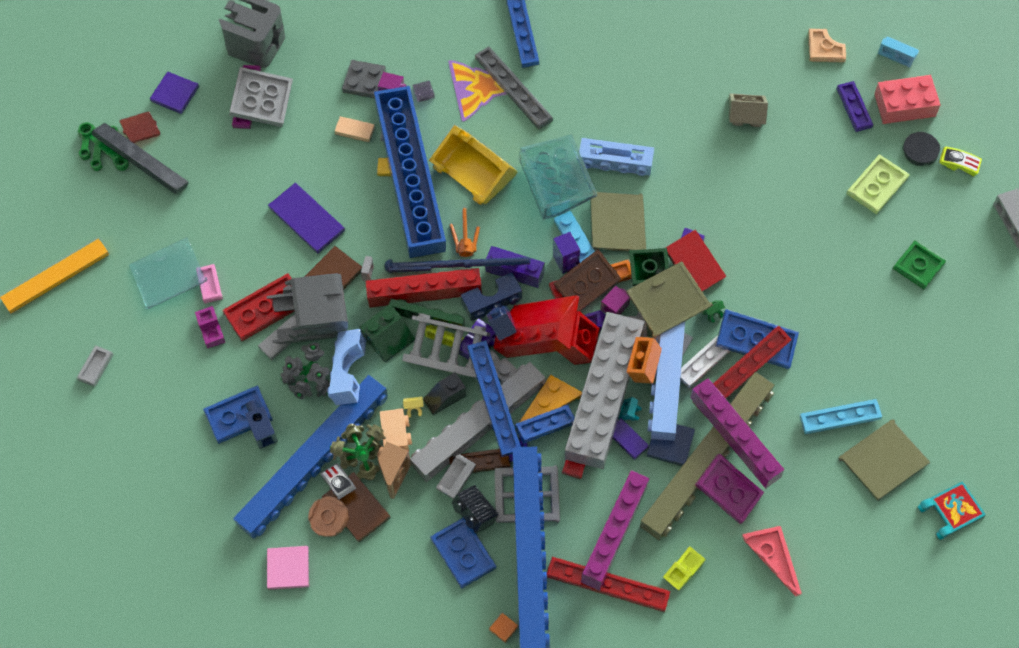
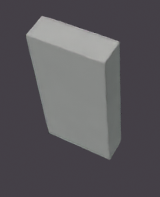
[77,345,113,387]

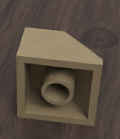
[729,93,768,127]

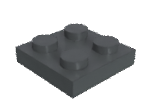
[342,60,386,98]

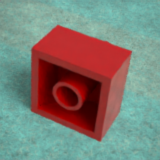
[557,311,599,365]

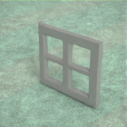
[495,465,560,523]

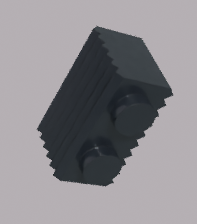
[452,485,499,534]

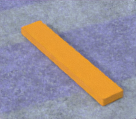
[0,238,109,314]

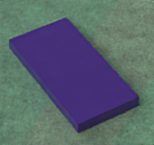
[268,182,345,254]

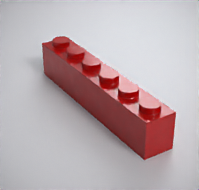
[366,268,482,308]

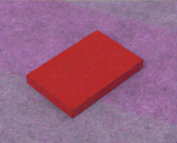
[665,229,726,292]

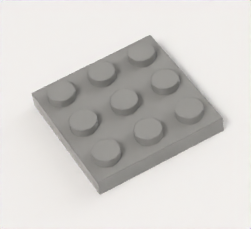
[229,67,293,127]

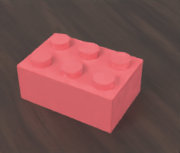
[874,75,940,124]

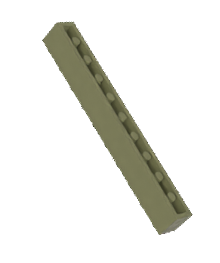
[640,372,775,541]

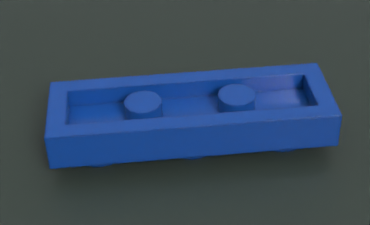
[514,405,575,444]

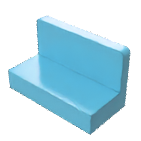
[878,37,919,67]

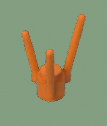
[449,208,480,257]

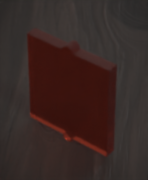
[119,111,160,143]

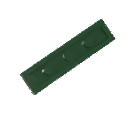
[390,299,465,331]

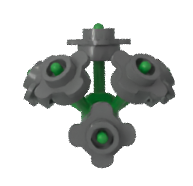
[280,343,330,399]

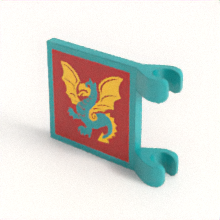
[918,481,986,540]

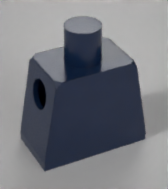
[245,400,278,449]

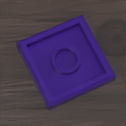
[150,71,199,114]

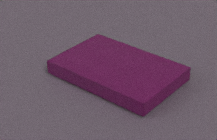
[695,454,765,524]

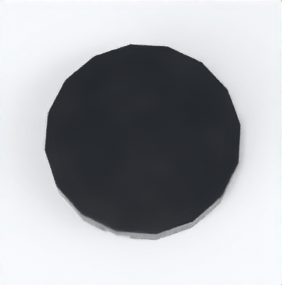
[903,132,940,166]

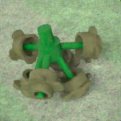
[330,424,386,480]

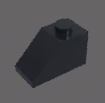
[423,372,466,415]

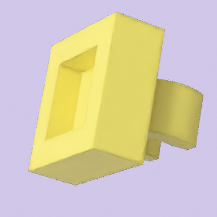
[403,396,423,417]

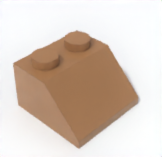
[377,442,411,499]

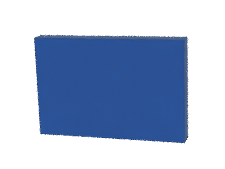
[203,385,273,444]
[430,518,496,589]

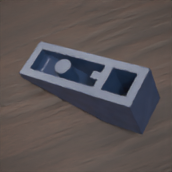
[487,306,517,341]

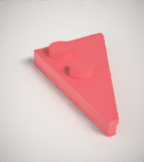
[742,526,801,597]

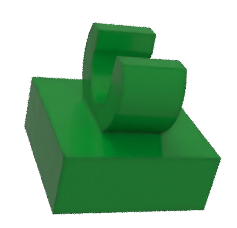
[701,300,725,322]

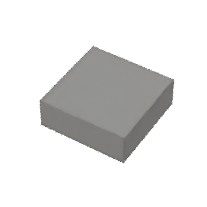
[361,256,374,281]

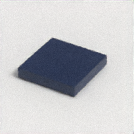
[646,424,695,466]

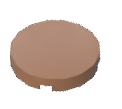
[308,496,349,537]

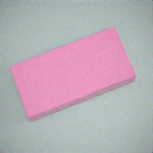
[196,264,223,304]

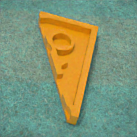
[515,375,582,431]

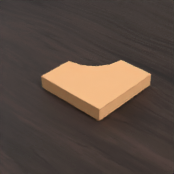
[808,29,846,62]

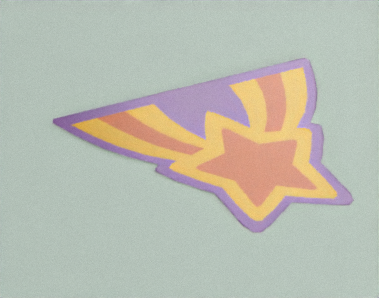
[448,60,506,122]

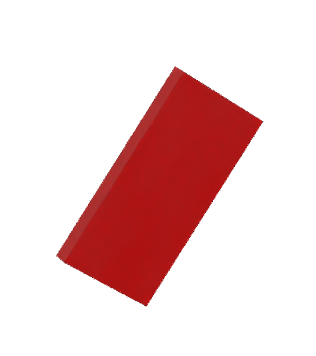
[222,273,295,342]

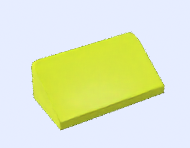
[425,325,464,347]

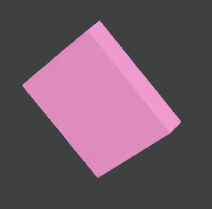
[267,546,309,590]

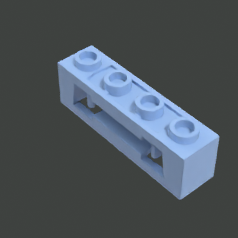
[578,138,654,176]

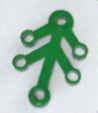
[78,122,129,171]

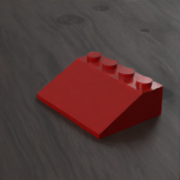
[494,295,579,358]

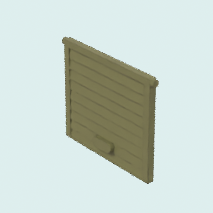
[590,192,646,251]
[626,261,713,338]
[838,419,930,501]

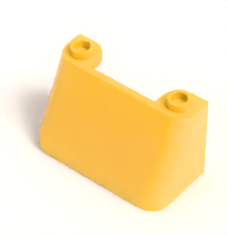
[429,125,518,205]

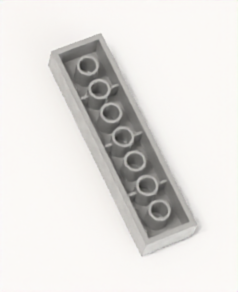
[565,312,645,470]

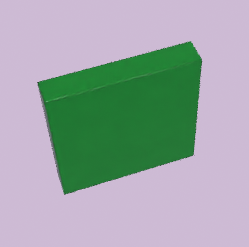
[893,240,946,290]

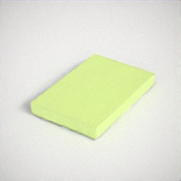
[846,154,910,215]

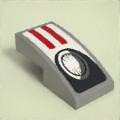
[320,463,356,499]

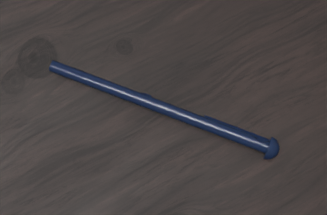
[384,257,531,274]

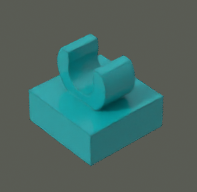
[618,397,642,421]

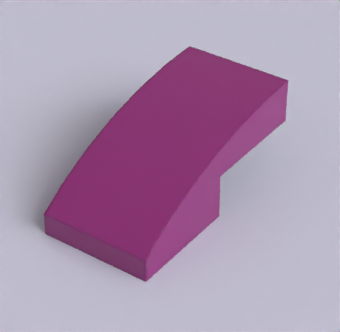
[195,306,225,349]

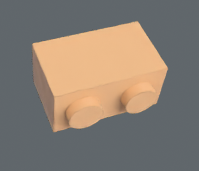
[380,408,412,451]

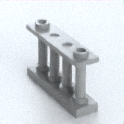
[402,313,490,378]

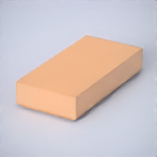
[335,116,375,142]

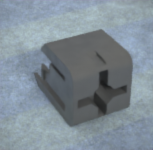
[219,0,285,68]
[267,273,348,344]

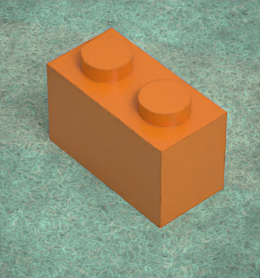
[627,337,662,384]

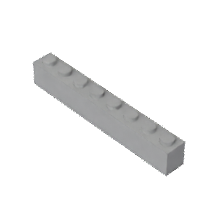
[410,362,545,482]

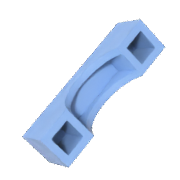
[327,329,367,405]

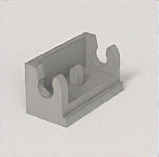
[436,454,476,499]

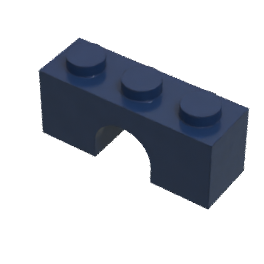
[461,272,522,321]

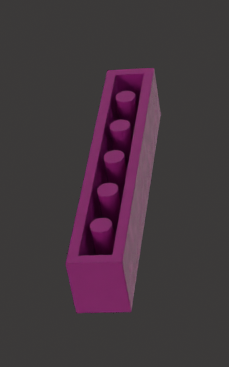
[690,378,785,489]
[581,470,650,591]

